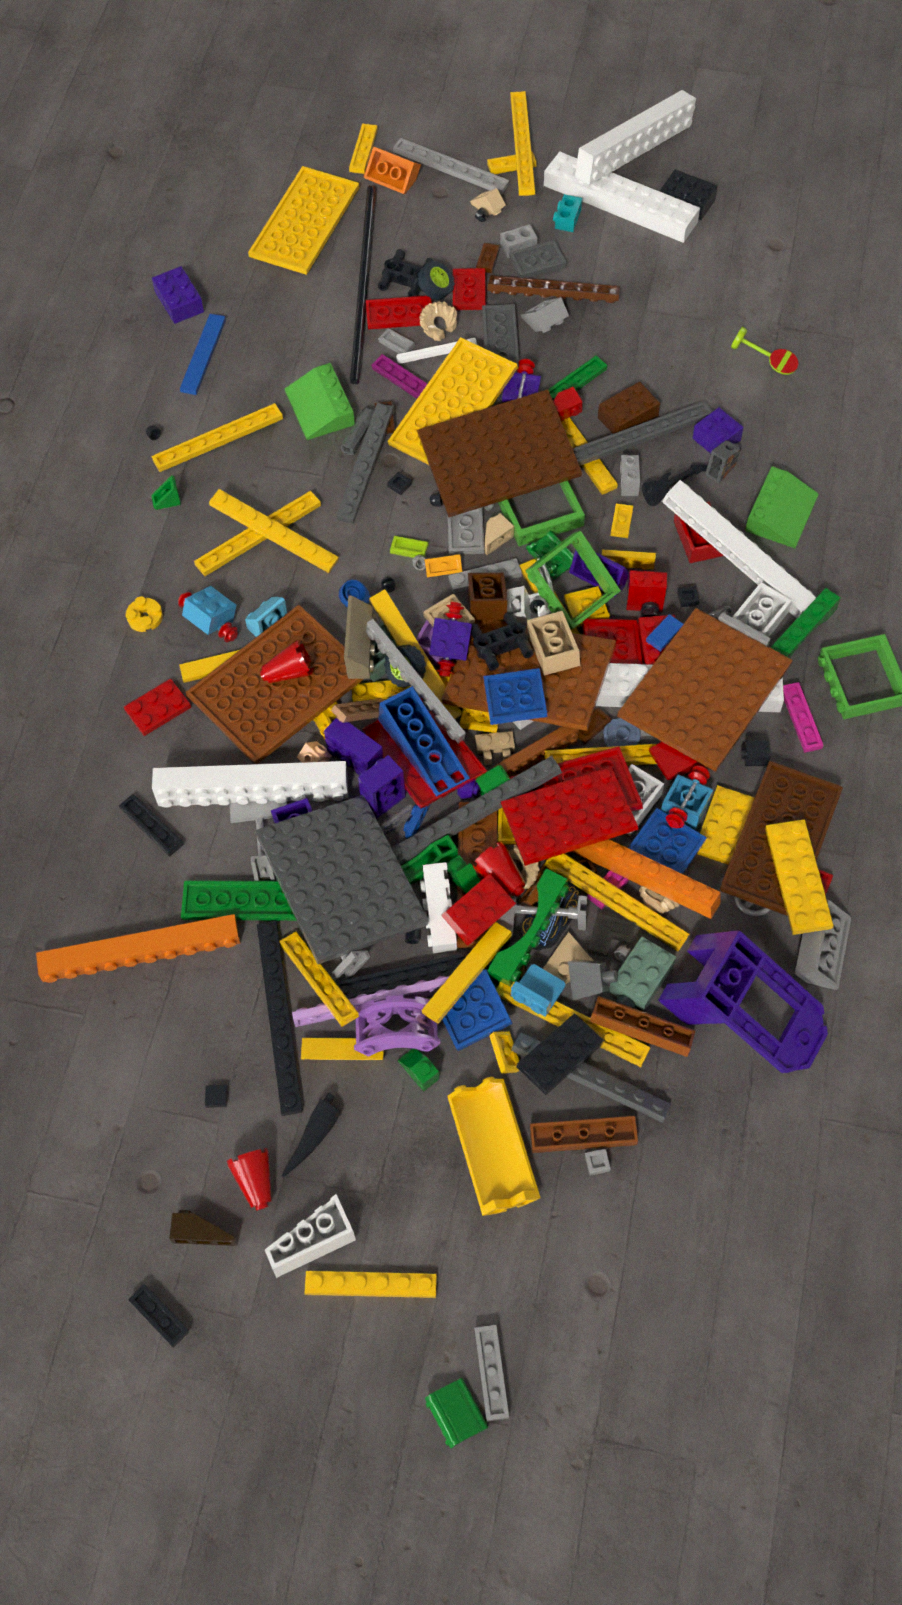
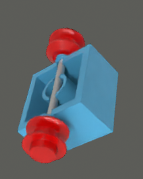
[178,586,238,642]
[661,766,713,830]

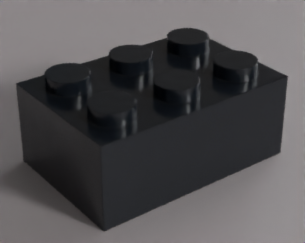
[660,169,718,220]

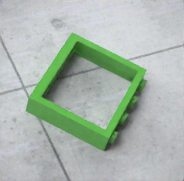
[498,481,585,546]
[525,530,621,629]
[818,634,902,720]

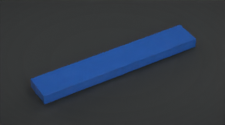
[180,314,226,395]

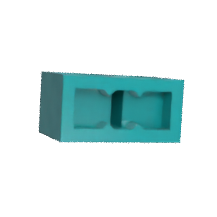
[553,194,582,232]

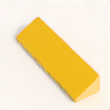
[301,1038,384,1060]

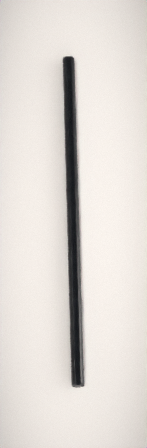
[350,185,376,385]

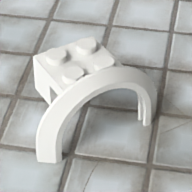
[507,559,554,625]

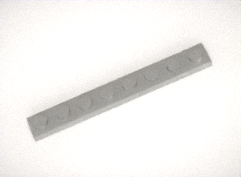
[393,138,509,195]
[366,619,466,743]

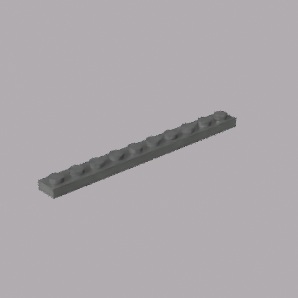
[573,401,712,466]
[391,756,562,866]

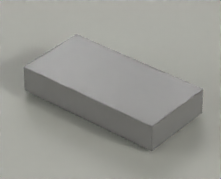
[378,328,415,354]

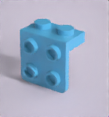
[511,964,566,1017]

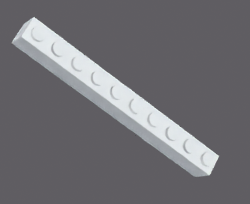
[662,480,816,619]

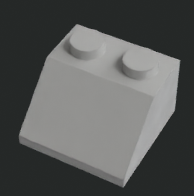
[520,297,569,333]

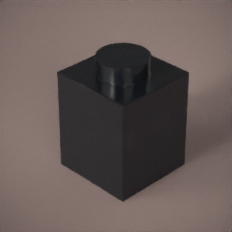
[741,741,770,766]

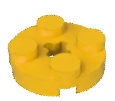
[126,596,163,632]

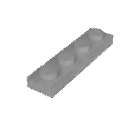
[448,558,522,594]
[474,1325,509,1421]

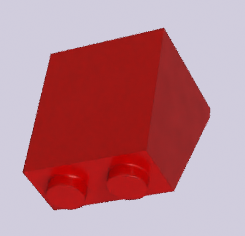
[626,570,667,612]

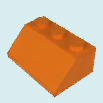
[364,147,421,194]

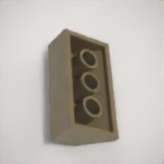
[344,596,377,679]

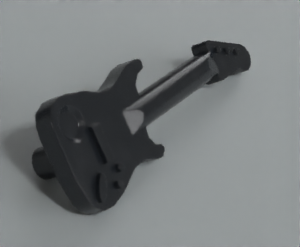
[642,465,707,506]

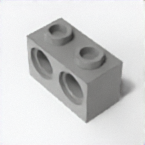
[500,224,538,258]
[620,455,640,496]

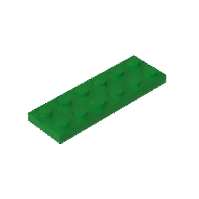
[181,881,297,921]

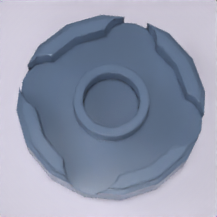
[603,718,641,747]

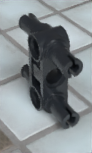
[378,249,435,297]
[470,612,534,671]

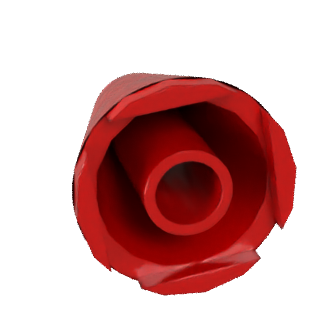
[260,640,314,683]
[473,842,526,897]
[227,1148,272,1211]

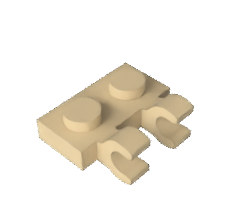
[475,731,515,765]

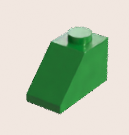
[398,1048,439,1092]

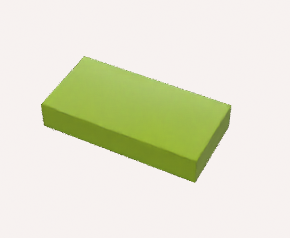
[390,536,429,558]

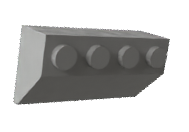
[795,900,852,990]

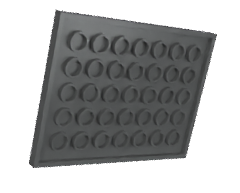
[255,795,429,964]

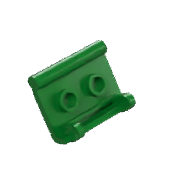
[526,531,574,579]
[425,1378,489,1449]

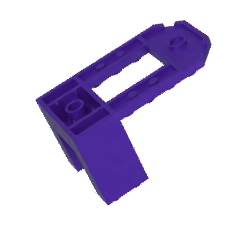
[658,930,828,1073]

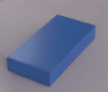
[646,614,684,652]

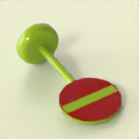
[731,326,799,375]

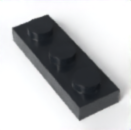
[128,1284,189,1348]

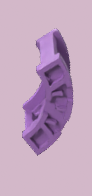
[354,995,440,1056]

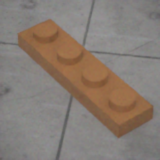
[331,698,385,723]

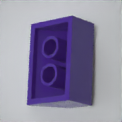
[569,549,629,597]

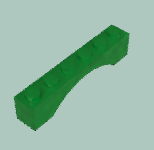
[770,588,841,658]
[401,835,458,885]
[488,868,569,987]

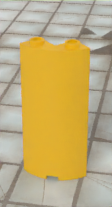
[447,1077,541,1216]

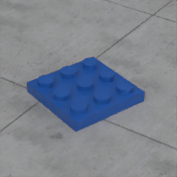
[483,668,548,725]
[628,808,707,874]
[432,969,513,1051]

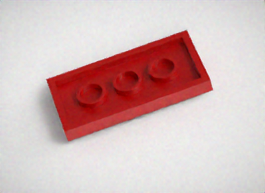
[366,296,432,330]

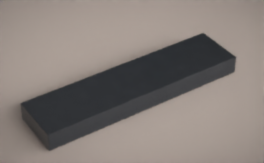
[119,794,184,857]

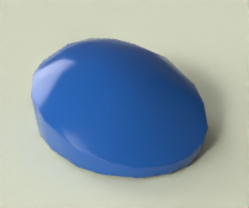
[339,580,370,608]

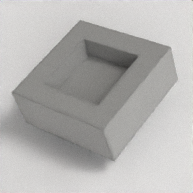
[585,1149,611,1176]

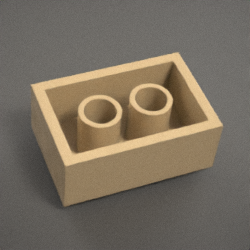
[527,611,580,675]

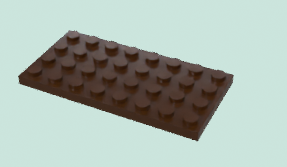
[719,761,843,916]

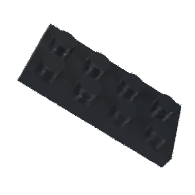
[516,1013,604,1095]

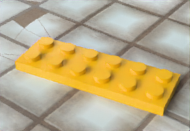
[765,819,833,935]

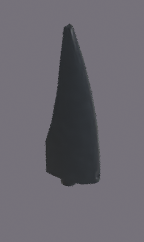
[281,1092,342,1177]

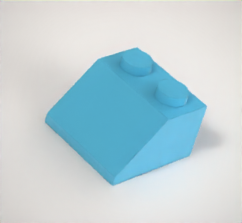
[245,597,287,637]

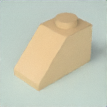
[470,188,506,216]
[485,513,514,555]

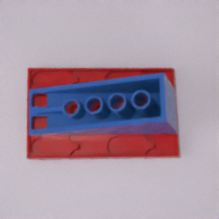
[362,686,487,809]

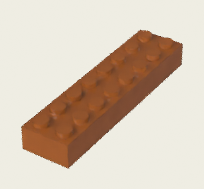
[493,726,579,777]
[589,996,695,1057]
[530,1116,638,1153]

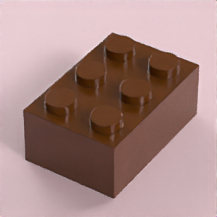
[597,381,660,434]
[467,572,508,621]

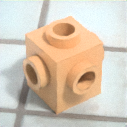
[297,741,332,763]

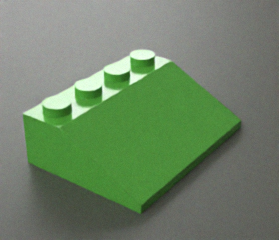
[285,363,355,440]
[745,466,819,548]

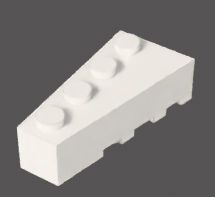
[420,862,457,954]
[265,1194,356,1278]

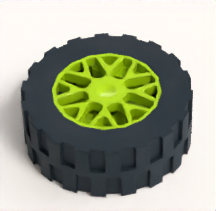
[417,261,455,300]
[384,645,426,688]

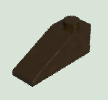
[169,1210,237,1246]

